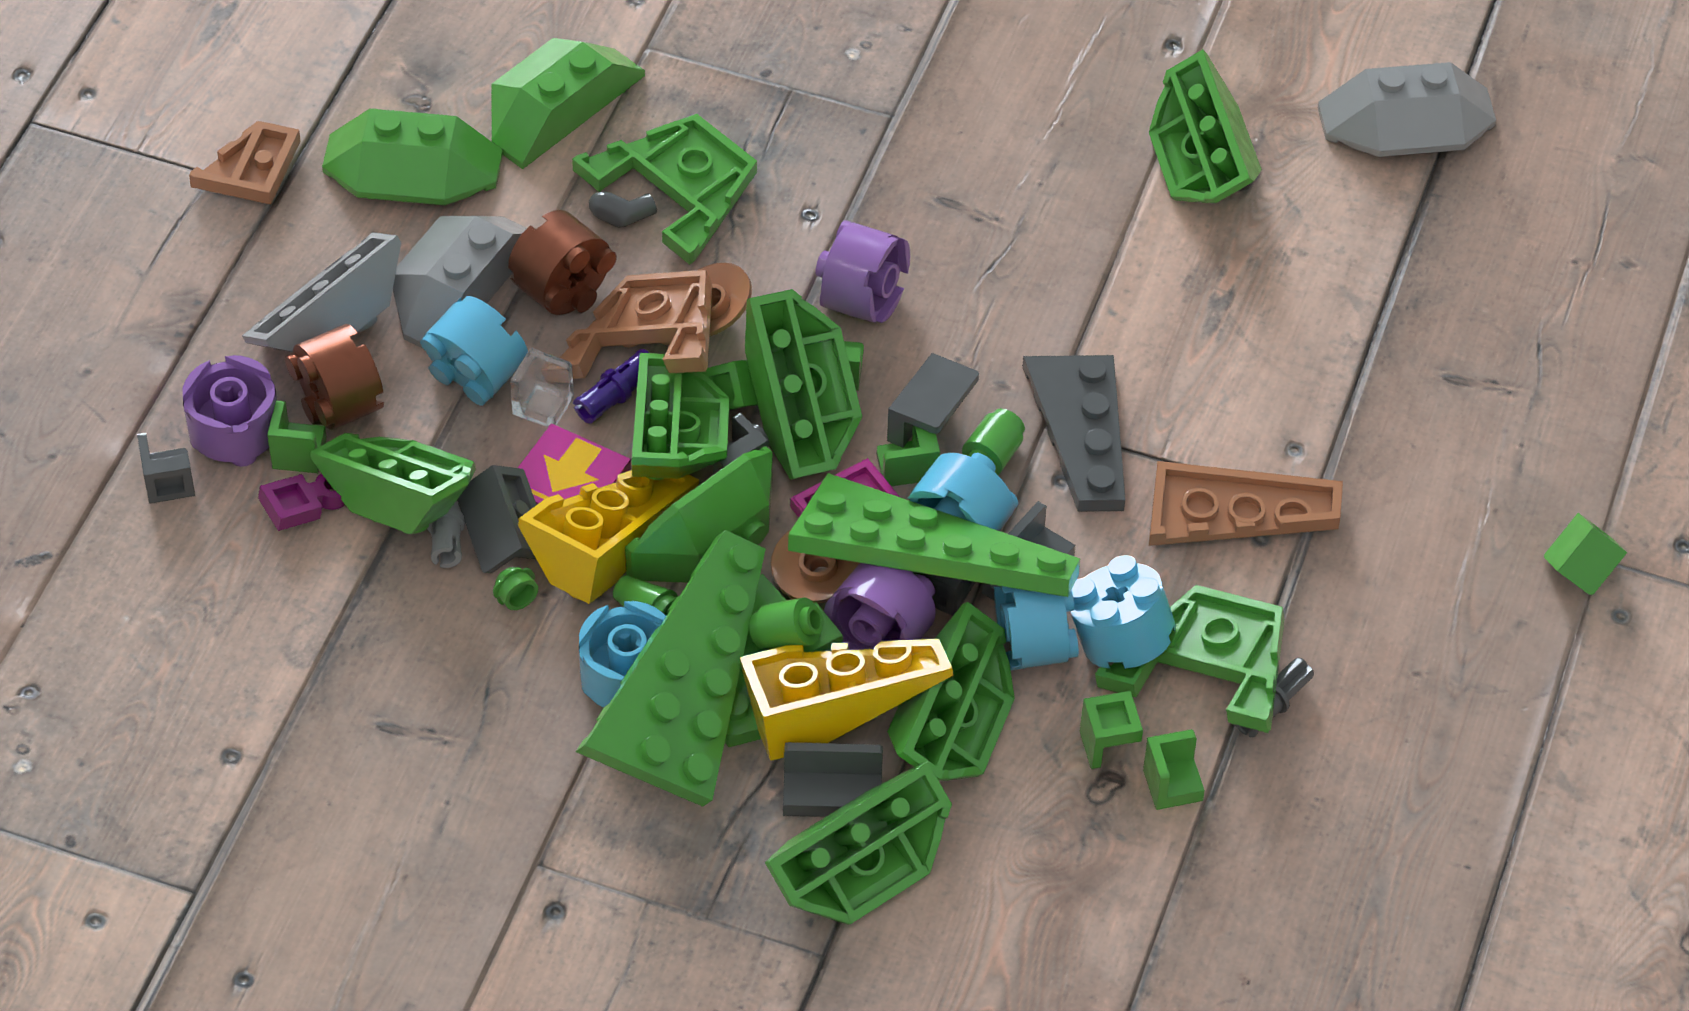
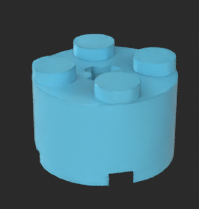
[420,296,528,406]
[907,453,1018,531]
[1070,555,1176,668]
[994,586,1079,670]
[579,601,666,708]

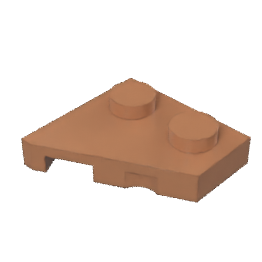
[189,121,301,205]

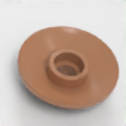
[697,263,752,337]
[771,529,860,604]

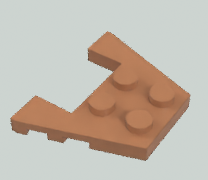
[543,270,712,380]

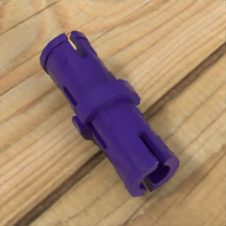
[573,348,650,424]

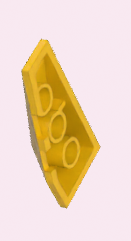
[518,470,699,604]
[740,639,953,761]

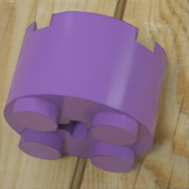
[816,220,910,323]
[182,355,277,467]
[824,563,936,650]

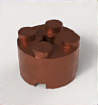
[508,210,617,315]
[285,324,384,430]

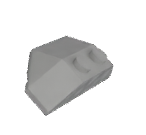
[1317,62,1496,157]
[393,216,527,348]
[242,232,401,352]

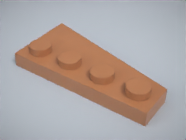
[1149,461,1343,546]

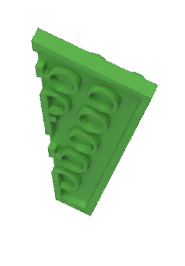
[788,473,1080,597]
[575,530,766,807]

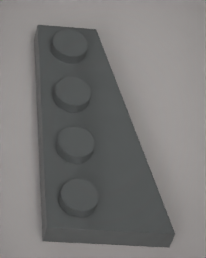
[1022,355,1125,512]

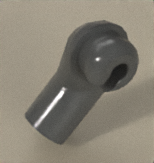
[589,191,657,228]

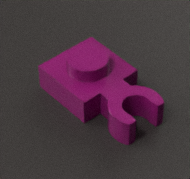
[258,473,345,531]

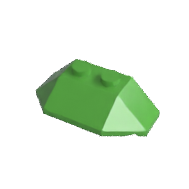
[491,38,645,169]
[1149,49,1262,203]
[322,108,503,205]
[745,289,862,480]
[632,353,729,480]
[310,433,476,534]
[625,447,772,583]
[887,602,1015,782]
[765,761,952,925]

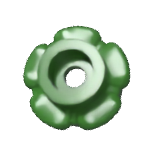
[493,567,538,610]

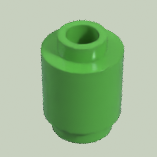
[962,408,1025,475]
[749,597,824,650]

